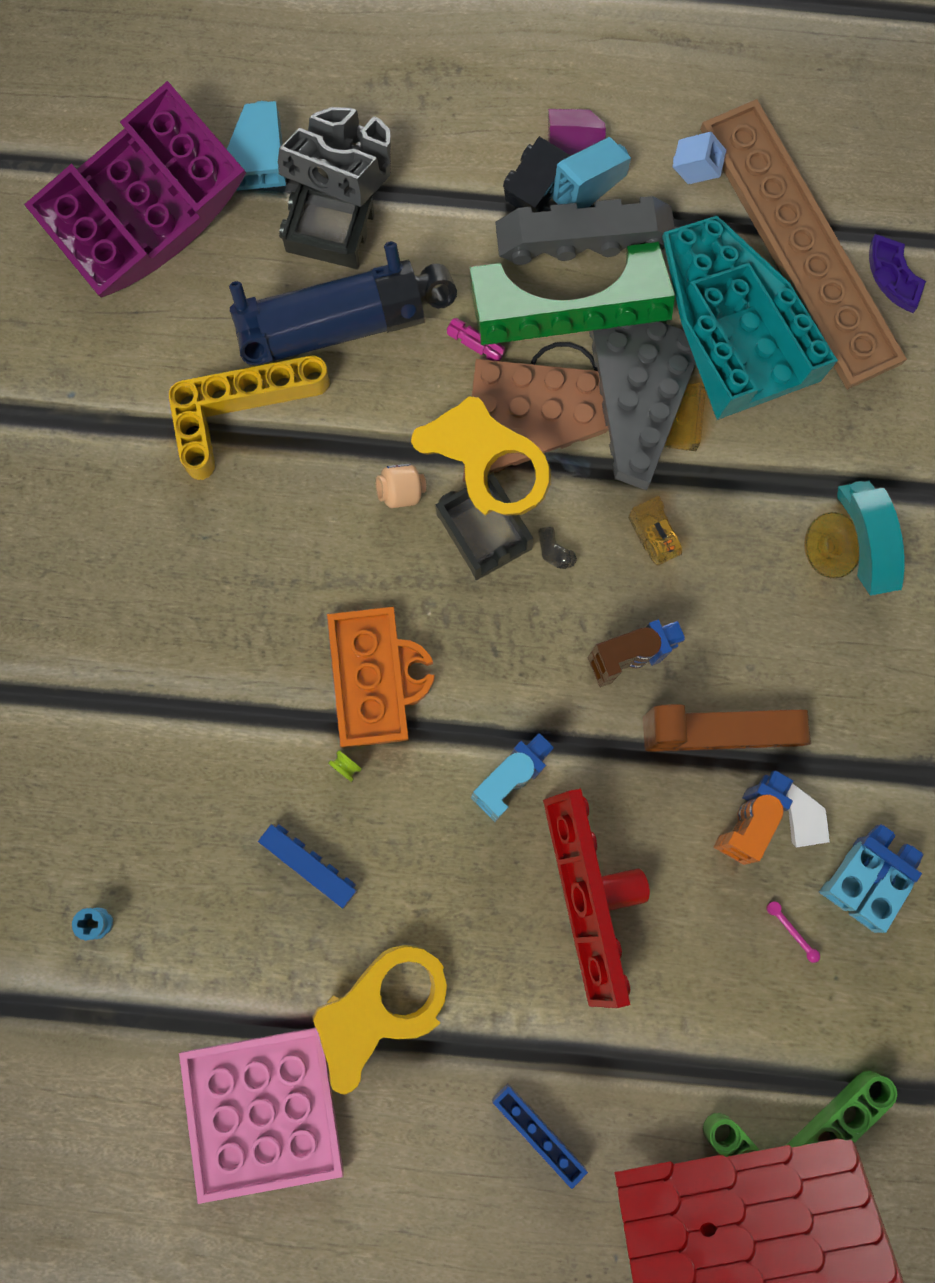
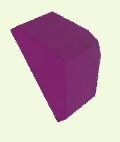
[548,109,606,156]

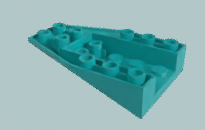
[662,216,838,420]

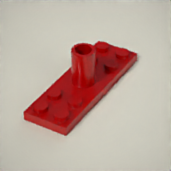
[543,788,650,1008]

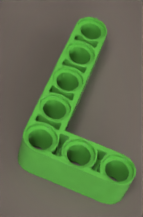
[703,1071,897,1157]

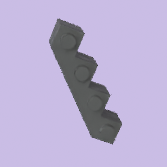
[495,196,675,265]

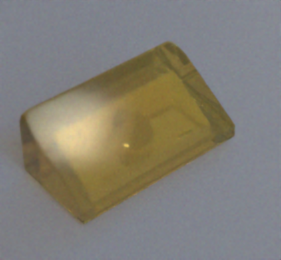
[664,383,706,451]

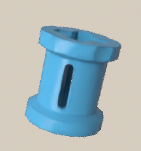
[72,907,113,941]

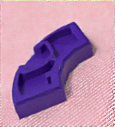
[869,234,926,313]

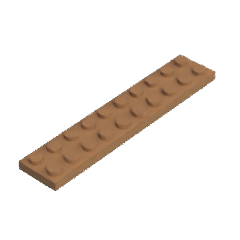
[700,99,907,390]

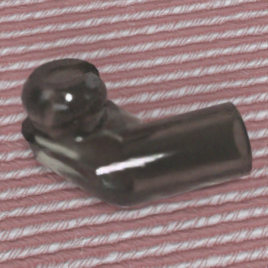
[538,527,577,569]

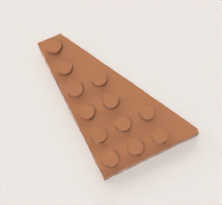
[463,359,609,482]

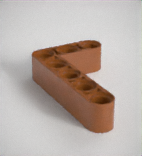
[643,704,811,752]

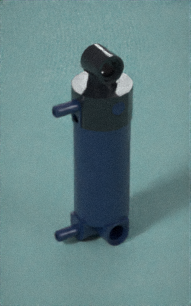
[229,241,457,365]

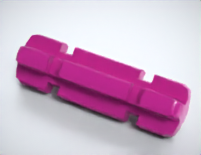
[447,318,505,361]

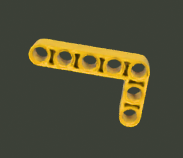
[169,356,330,480]

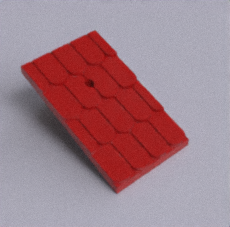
[614,1139,904,1283]

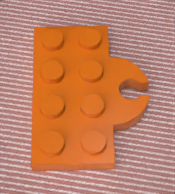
[327,607,435,748]

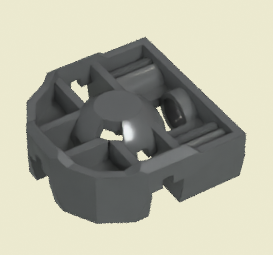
[278,107,391,207]

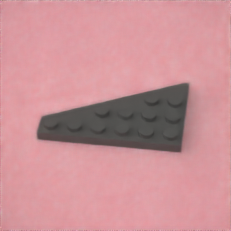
[589,295,696,491]

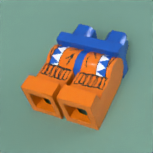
[713,771,793,865]

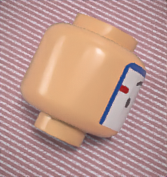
[376,464,426,509]

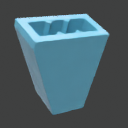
[227,101,286,191]
[552,137,631,209]

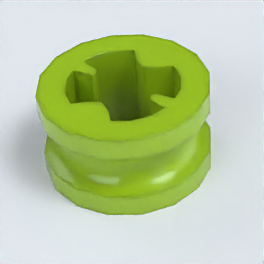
[328,750,362,783]

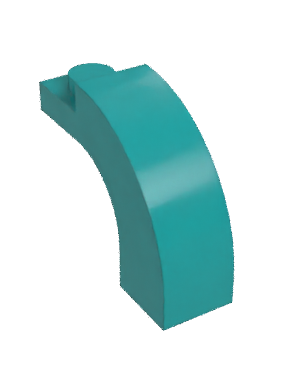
[837,481,905,596]

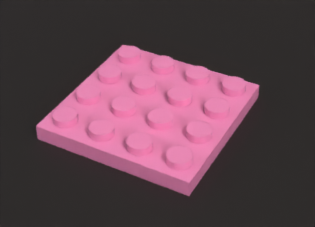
[179,1028,344,1204]

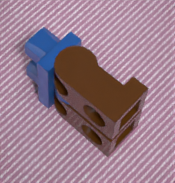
[587,619,685,687]

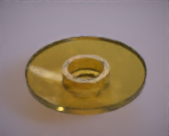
[804,512,859,578]

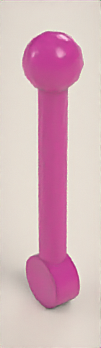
[766,901,820,963]

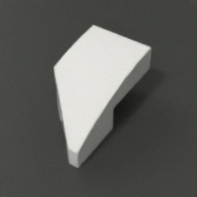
[786,783,830,848]

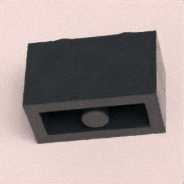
[503,136,571,213]

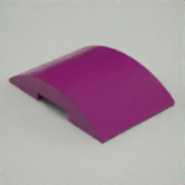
[24,81,246,298]

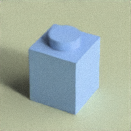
[673,132,726,184]

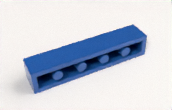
[258,824,357,909]
[492,1083,588,1189]

